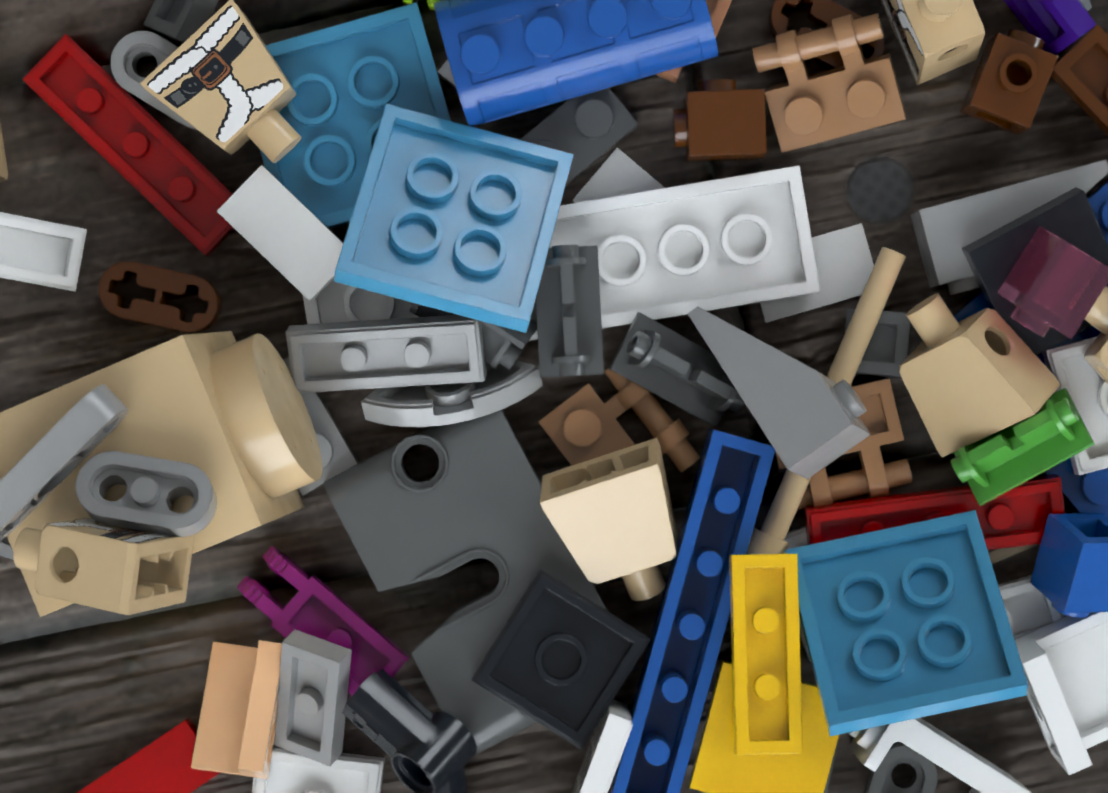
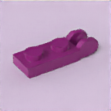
[237,546,410,696]

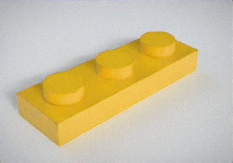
[729,554,803,755]

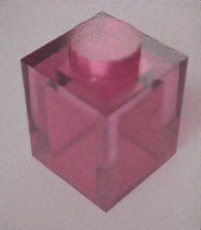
[997,226,1108,339]

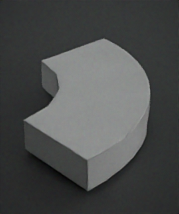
[361,360,543,427]

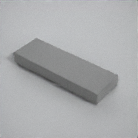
[286,315,487,393]

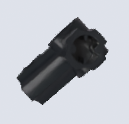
[342,669,477,793]

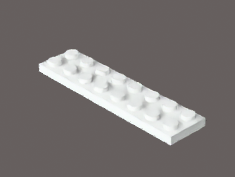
[302,165,821,341]

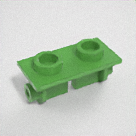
[951,388,1095,506]

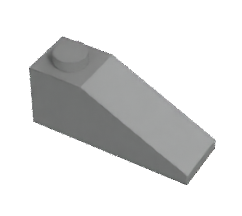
[910,160,1108,295]
[688,306,871,479]

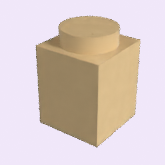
[0,331,322,617]

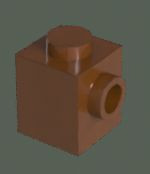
[960,29,1059,135]
[673,79,767,162]

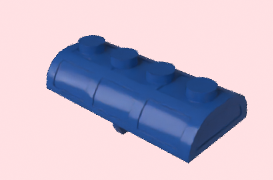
[434,0,718,127]

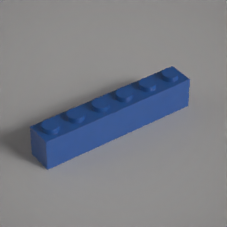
[608,428,775,793]

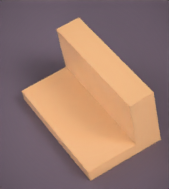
[191,640,282,779]

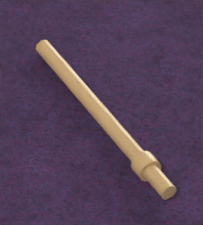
[747,247,906,555]

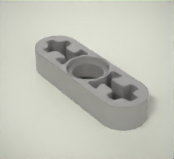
[0,384,129,541]

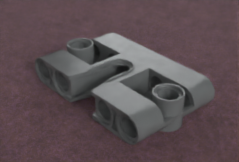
[324,409,639,756]

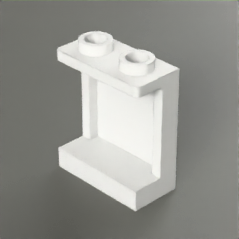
[1015,612,1108,775]
[848,718,1032,793]

